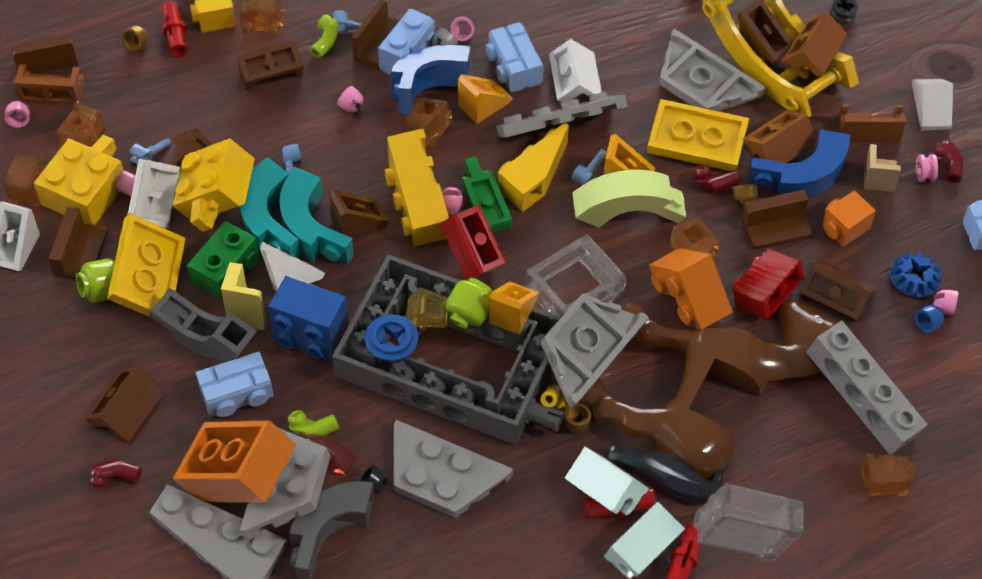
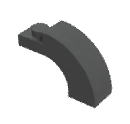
[149,288,257,361]
[289,482,374,579]

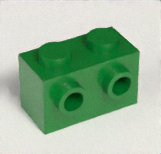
[187,221,259,300]

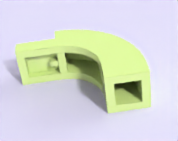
[573,170,686,228]

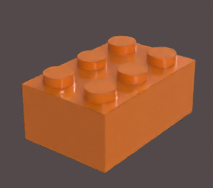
[173,420,296,503]

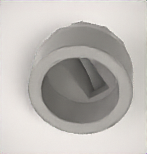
[431,28,458,46]

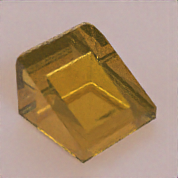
[407,288,448,328]

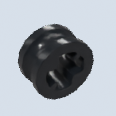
[830,0,858,24]

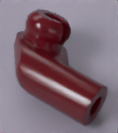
[934,140,964,183]
[693,165,740,192]
[89,459,142,488]

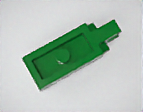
[462,156,513,233]

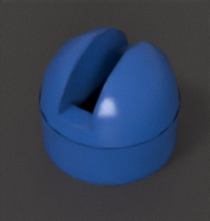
[915,305,944,333]

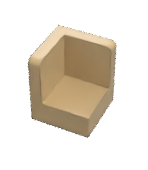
[864,144,901,192]

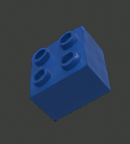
[268,275,348,362]

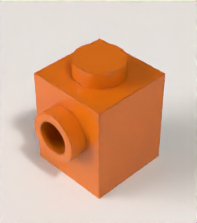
[822,190,876,247]

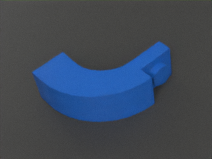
[391,45,470,115]
[748,130,851,199]

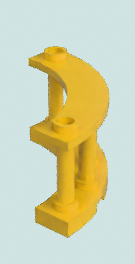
[702,0,859,117]

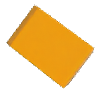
[458,74,513,124]
[604,134,655,175]
[489,281,539,335]

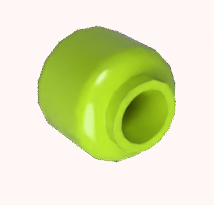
[76,258,115,303]
[445,277,492,329]

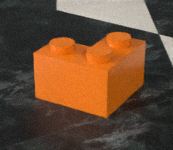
[649,248,733,329]

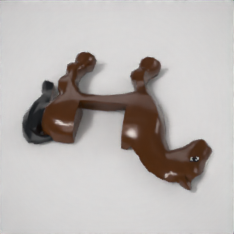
[578,300,862,504]

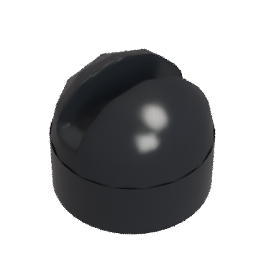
[359,465,388,495]

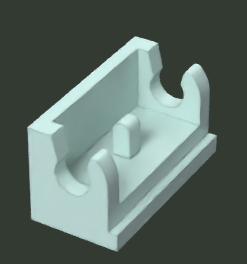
[565,447,649,515]
[604,502,685,579]

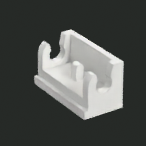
[128,159,181,228]

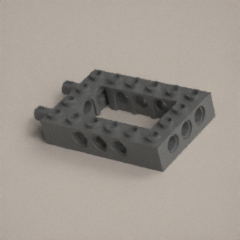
[332,254,565,445]

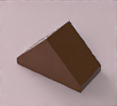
[738,0,793,63]
[329,189,388,239]

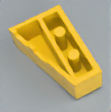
[384,128,449,247]

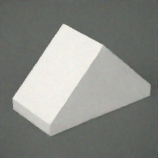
[911,79,953,130]
[0,202,40,271]
[260,242,325,291]

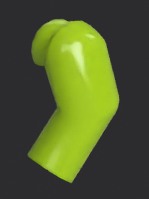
[310,14,339,59]
[288,410,339,440]

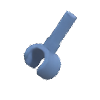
[333,10,362,34]
[129,138,172,165]
[282,144,301,173]
[572,149,607,185]

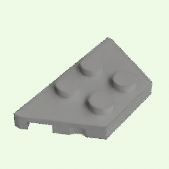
[659,29,766,111]
[540,293,649,408]
[394,420,513,518]
[240,428,331,540]

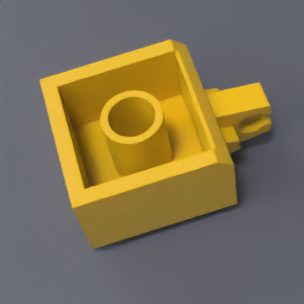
[34,135,124,225]
[172,138,255,232]

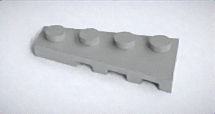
[496,91,628,137]
[150,484,288,579]

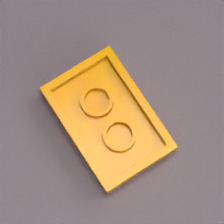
[647,99,749,171]
[107,213,186,317]

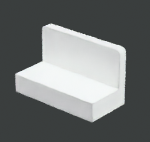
[549,39,602,102]

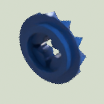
[890,251,943,297]
[365,314,419,364]

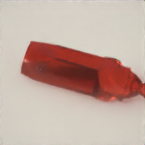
[299,432,357,475]

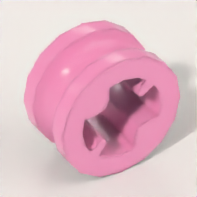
[916,154,938,182]

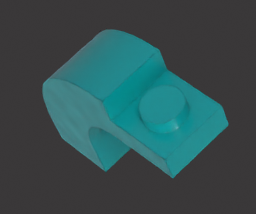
[240,157,301,259]
[280,167,354,265]

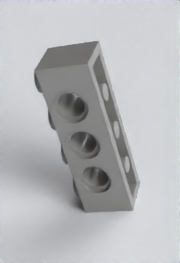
[806,321,928,456]

